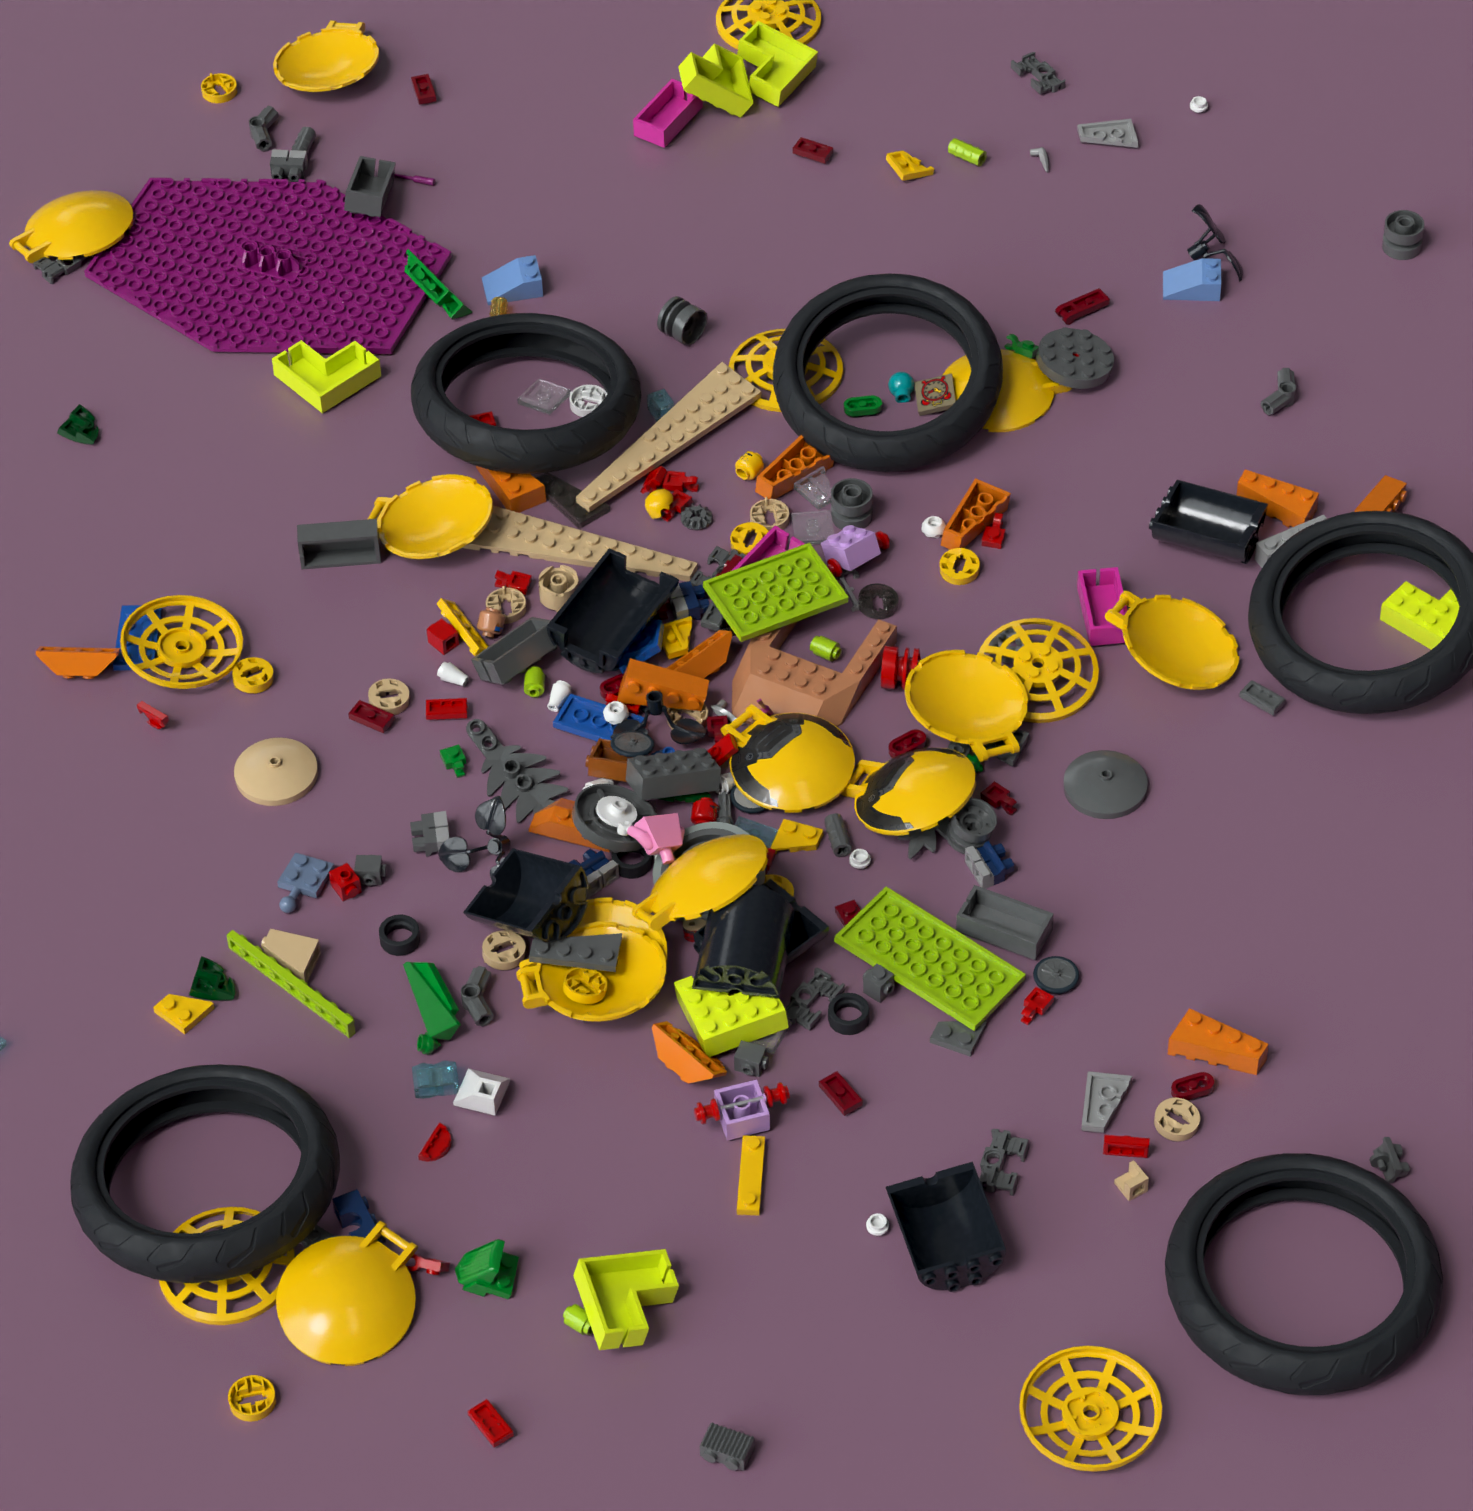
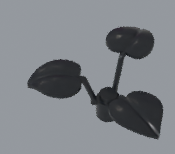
[1187,204,1243,281]
[611,691,707,745]
[438,796,511,880]

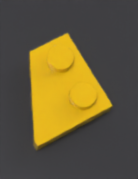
[886,150,934,181]

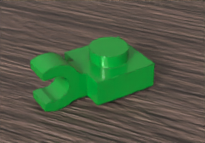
[1004,334,1039,359]
[440,744,466,778]

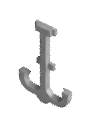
[835,569,865,612]

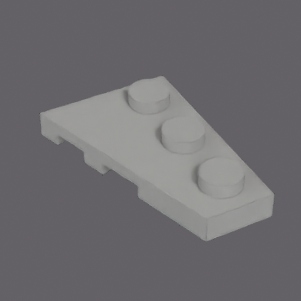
[1077,119,1138,148]
[1081,1071,1132,1133]

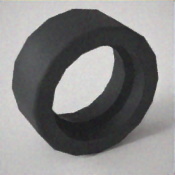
[611,848,652,879]
[379,914,420,956]
[828,993,869,1035]

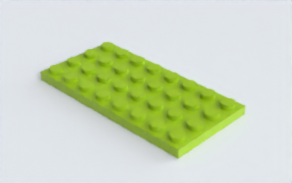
[834,886,1026,1031]

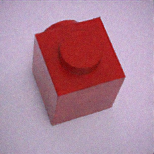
[426,619,459,655]
[329,863,362,901]

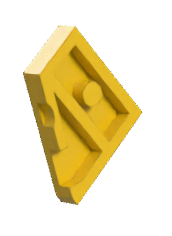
[662,616,693,659]
[770,819,823,854]
[153,994,215,1034]

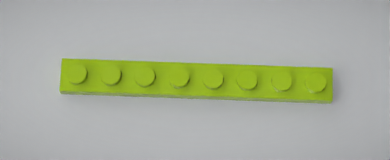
[226,930,356,1038]

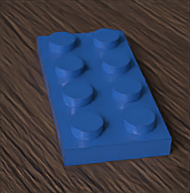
[113,605,163,670]
[553,694,644,741]

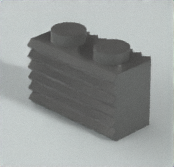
[700,1422,755,1471]

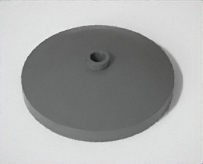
[1063,750,1148,819]

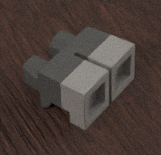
[270,149,308,182]
[410,811,449,857]

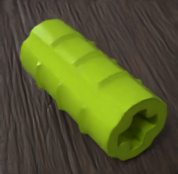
[948,138,987,166]

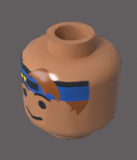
[477,607,505,638]

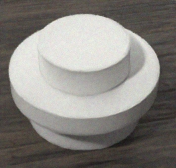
[1190,96,1208,113]
[849,849,871,869]
[866,1213,889,1236]

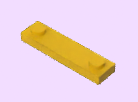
[437,598,488,656]
[737,1135,765,1216]

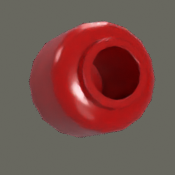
[691,797,719,825]

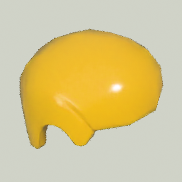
[645,489,673,519]

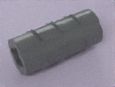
[292,127,316,156]
[824,813,852,857]

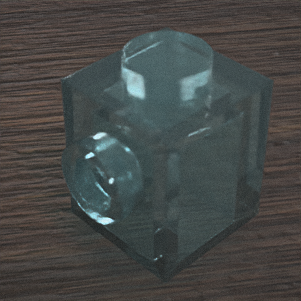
[647,389,674,422]

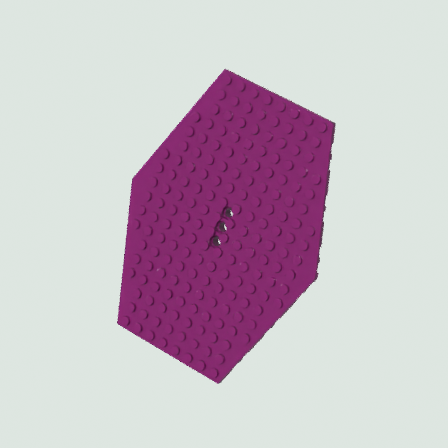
[84,178,452,354]

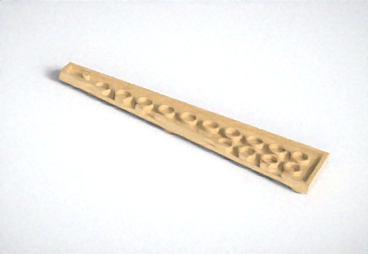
[576,362,762,513]
[462,506,698,581]

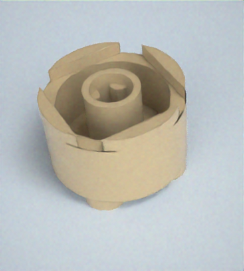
[539,565,579,612]

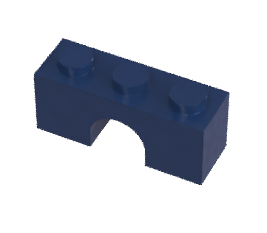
[332,1189,386,1244]

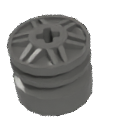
[657,296,707,346]
[946,798,997,854]

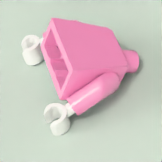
[617,813,685,865]

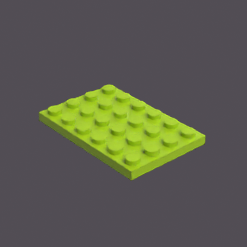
[703,542,849,642]

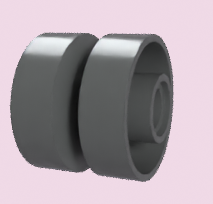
[1382,210,1425,260]
[831,478,873,530]

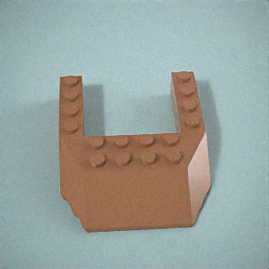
[732,619,897,727]

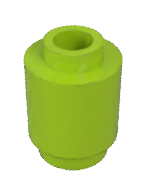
[810,636,841,662]
[524,667,545,697]
[563,1304,593,1336]

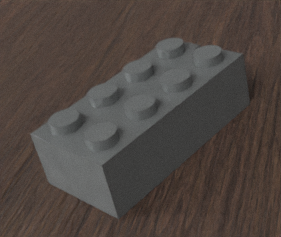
[344,156,396,217]
[297,519,381,570]
[471,617,558,685]
[626,748,721,801]
[956,885,1054,960]

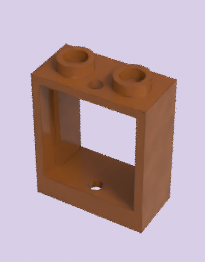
[585,738,647,782]

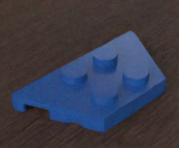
[619,619,664,674]

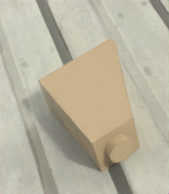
[261,929,321,983]

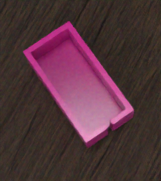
[633,79,703,148]
[731,526,805,571]
[1077,567,1128,646]

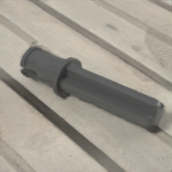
[717,792,733,825]

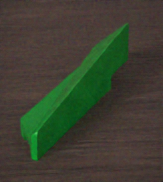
[404,249,472,320]
[403,962,461,1040]

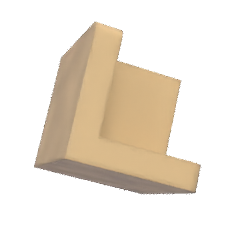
[1114,1160,1149,1201]

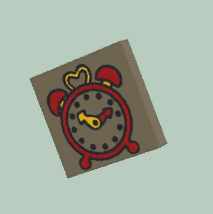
[914,373,956,416]

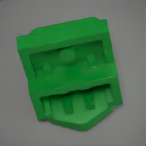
[455,1239,519,1299]

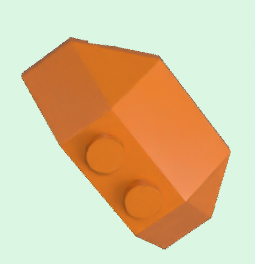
[667,630,733,679]
[36,646,121,679]
[529,798,610,852]
[652,1021,727,1084]

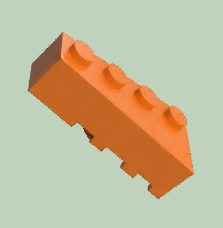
[1236,469,1319,528]

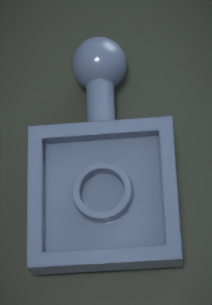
[277,852,334,913]

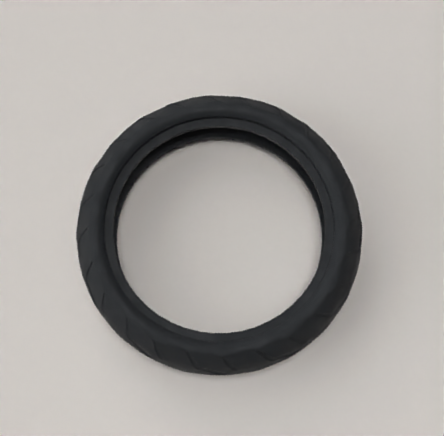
[773,273,1003,472]
[411,313,641,474]
[1248,511,1473,714]
[70,1064,340,1283]
[1165,1153,1443,1395]

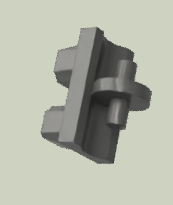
[1369,1137,1410,1183]

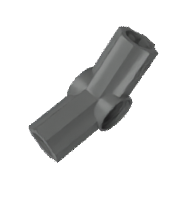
[249,106,278,151]
[1261,368,1296,415]
[461,966,494,1027]

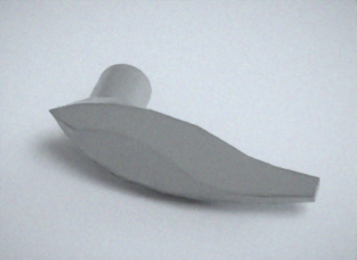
[1030,147,1048,172]
[711,700,745,725]

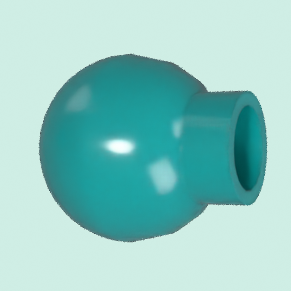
[888,372,915,403]

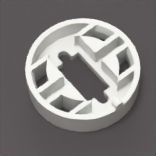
[569,385,607,417]

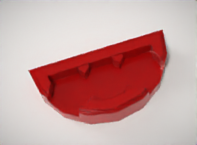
[137,701,169,729]
[418,1122,452,1162]

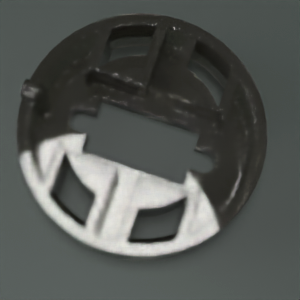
[858,583,899,619]

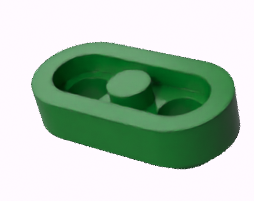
[843,395,882,417]

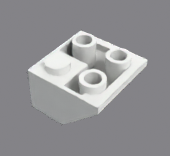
[453,1068,510,1115]

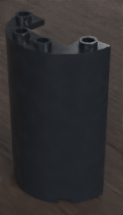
[546,548,679,673]

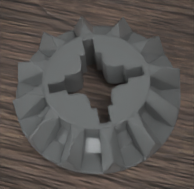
[681,504,712,530]

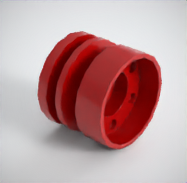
[881,646,921,690]

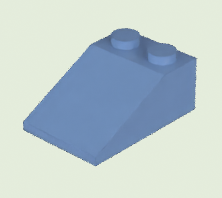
[482,255,543,305]
[1163,258,1221,301]

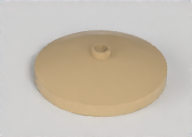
[234,738,318,806]

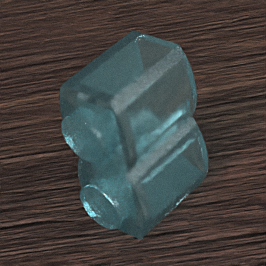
[412,1060,459,1099]

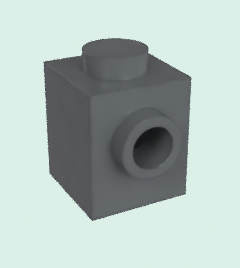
[354,855,387,886]
[863,964,895,1003]
[734,1040,769,1077]

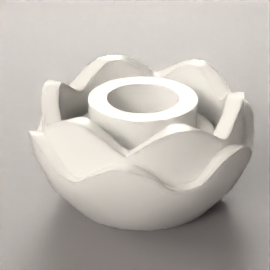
[921,516,946,538]
[603,701,629,725]

